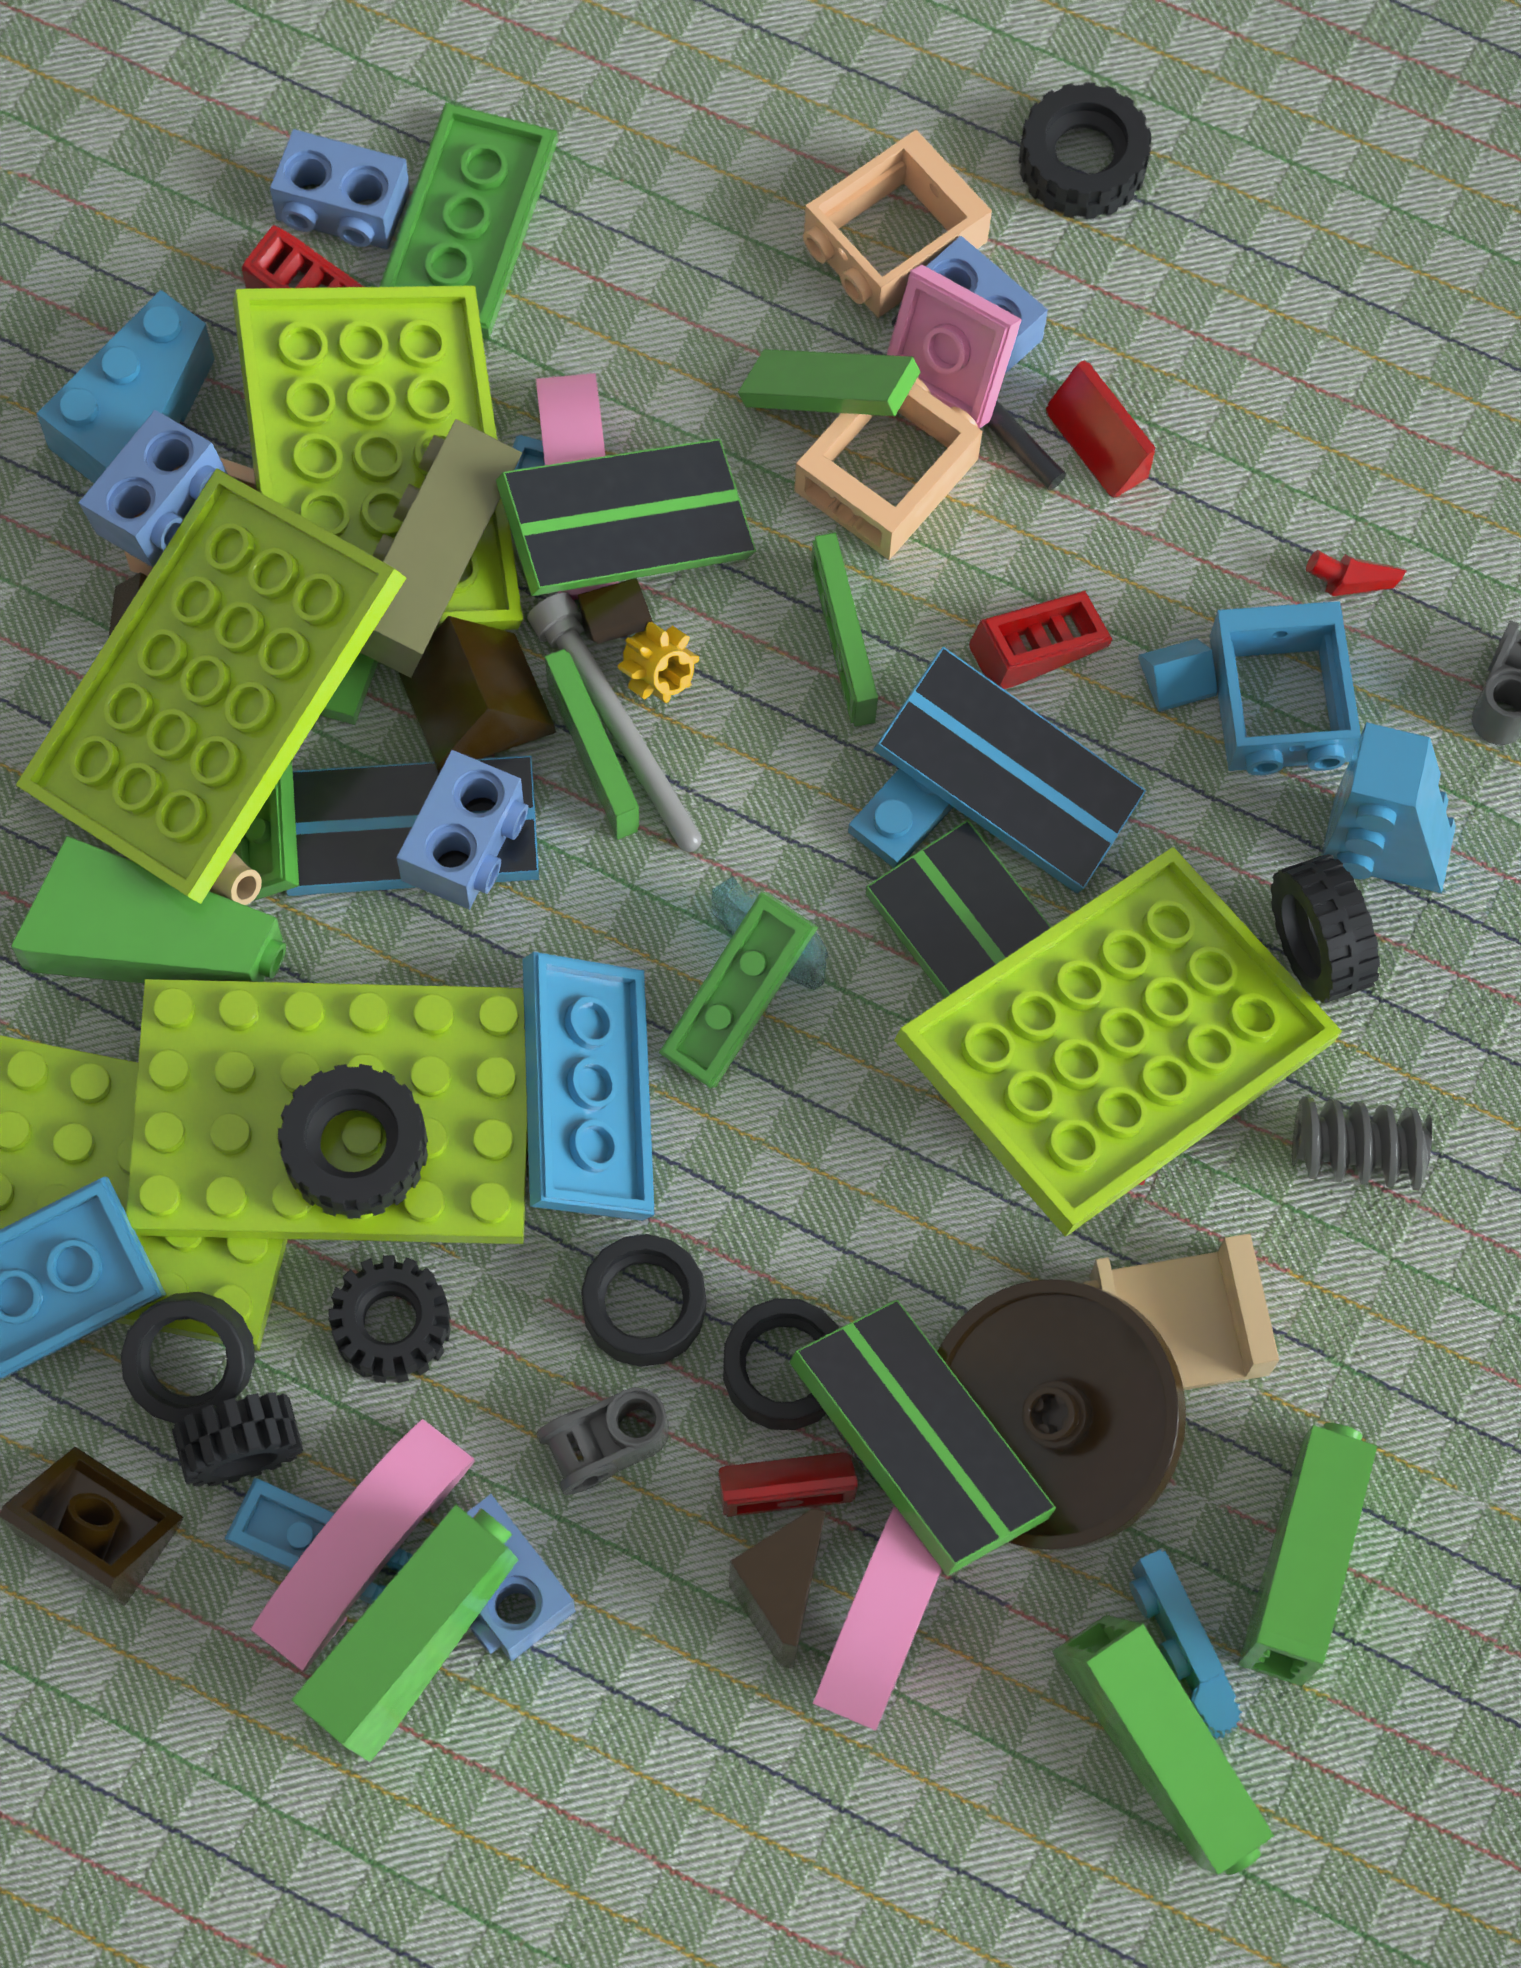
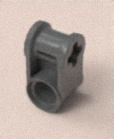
[1472,620,1521,745]
[536,1387,669,1495]

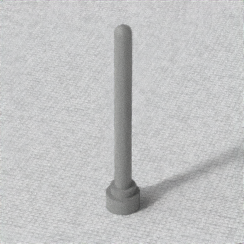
[527,592,702,852]

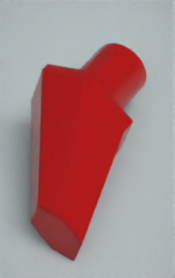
[1306,550,1407,596]

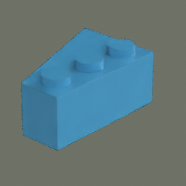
[36,290,215,483]
[1321,722,1456,893]

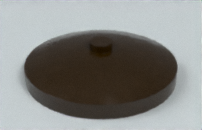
[937,1279,1186,1550]

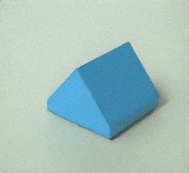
[1138,638,1217,712]

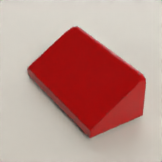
[1046,360,1156,498]
[718,1452,858,1517]

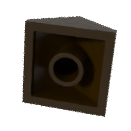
[399,616,556,773]
[0,1447,184,1606]
[729,1509,825,1669]

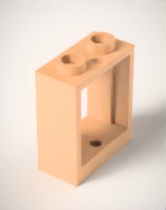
[803,130,992,318]
[794,377,982,560]

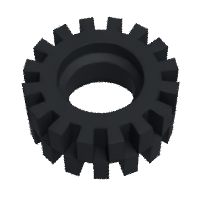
[328,1255,451,1383]
[172,1392,303,1487]

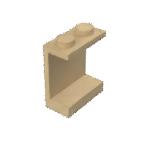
[1082,1234,1279,1390]

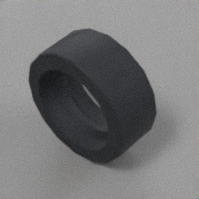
[581,1234,706,1367]
[120,1292,255,1424]
[723,1298,840,1430]

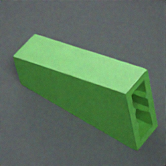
[11,836,286,984]
[1237,1423,1377,1687]
[291,1504,519,1762]
[1051,1614,1274,1875]

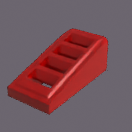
[242,225,364,289]
[969,591,1113,689]

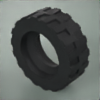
[1018,82,1152,219]
[1270,854,1380,1004]
[278,1064,428,1219]

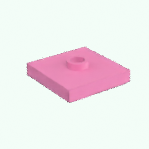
[887,264,1022,429]

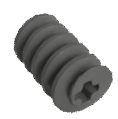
[1292,1096,1432,1190]

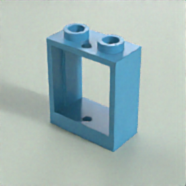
[1209,601,1361,776]

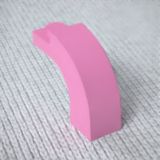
[813,1505,942,1731]

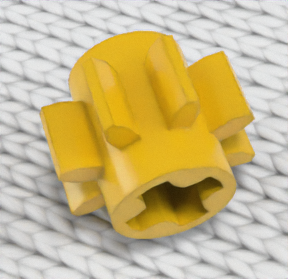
[618,622,699,703]

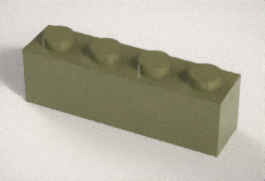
[360,419,522,678]

